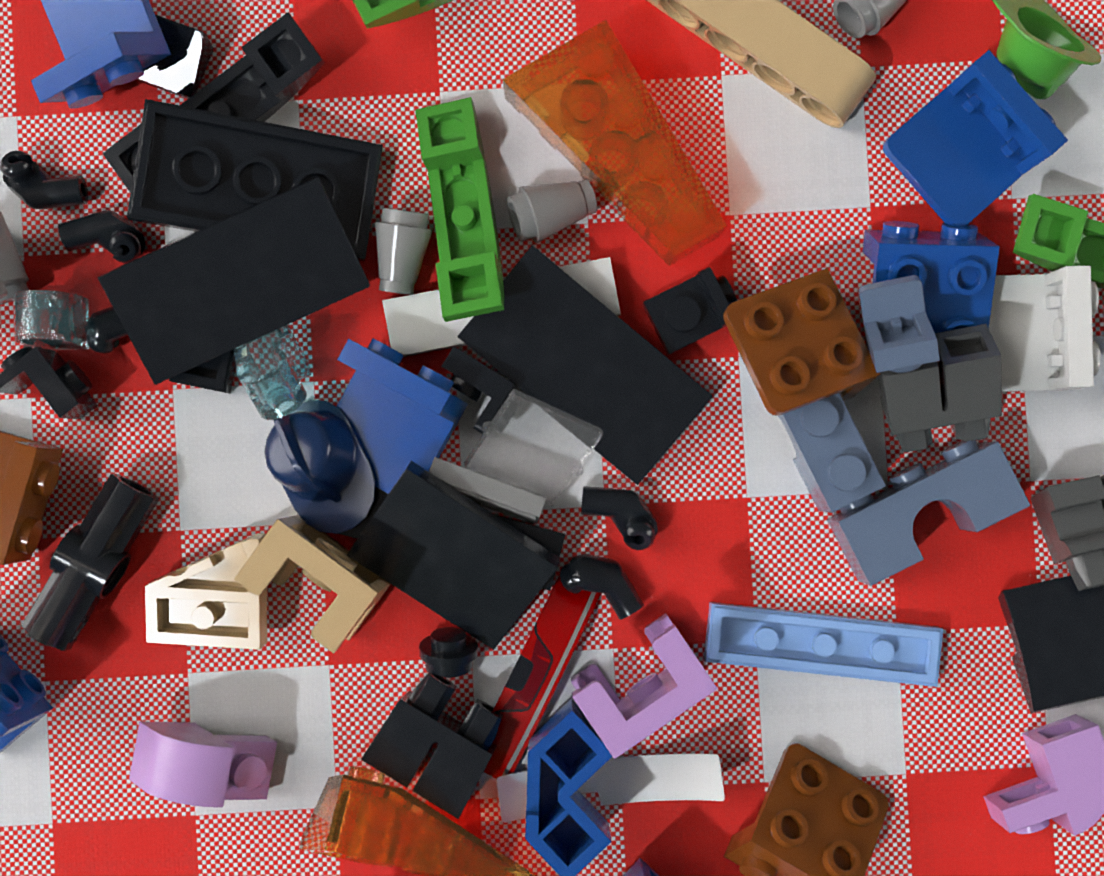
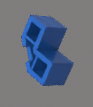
[525,698,612,876]

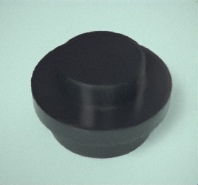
[419,627,478,678]

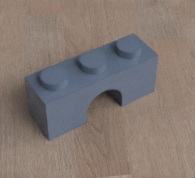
[741,357,886,513]
[827,440,1031,586]

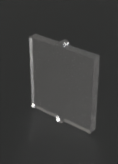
[464,388,603,506]

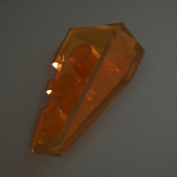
[299,766,536,876]

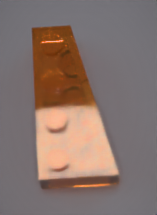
[502,20,727,266]

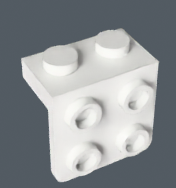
[989,266,1101,392]

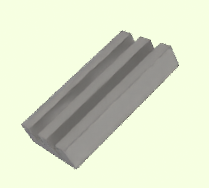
[429,457,546,525]

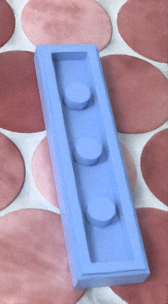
[703,602,943,687]

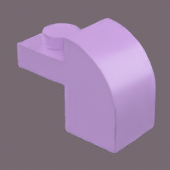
[983,714,1104,836]
[129,721,277,807]

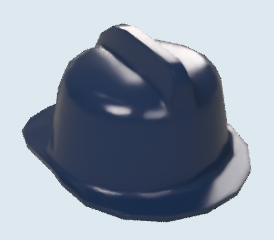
[264,400,376,534]

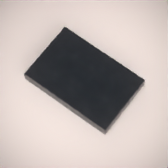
[347,460,560,650]

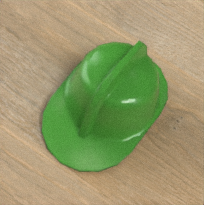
[992,0,1101,99]

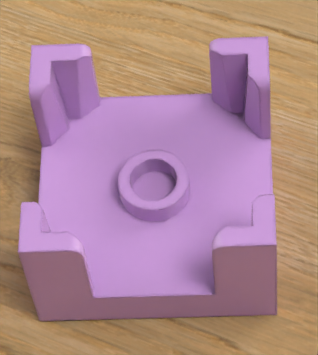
[571,613,718,759]

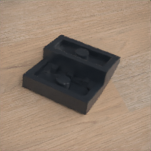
[998,576,1104,714]

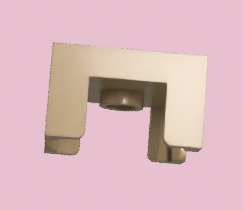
[233,515,391,654]

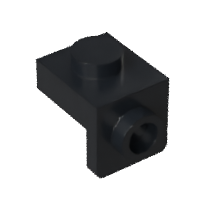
[0,347,98,420]

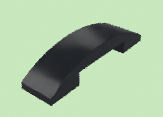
[103,12,325,193]

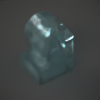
[15,290,89,350]
[234,324,311,420]

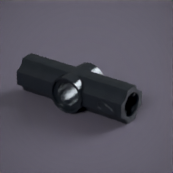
[21,474,160,651]

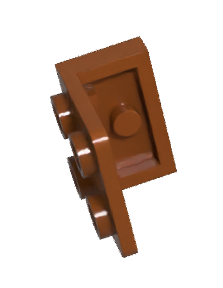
[723,268,880,416]
[0,431,63,565]
[724,743,889,876]

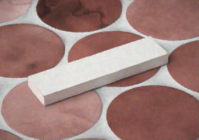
[382,257,621,357]

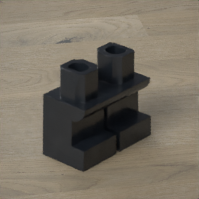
[361,673,503,819]

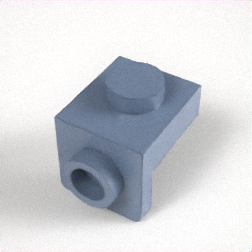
[858,275,940,373]

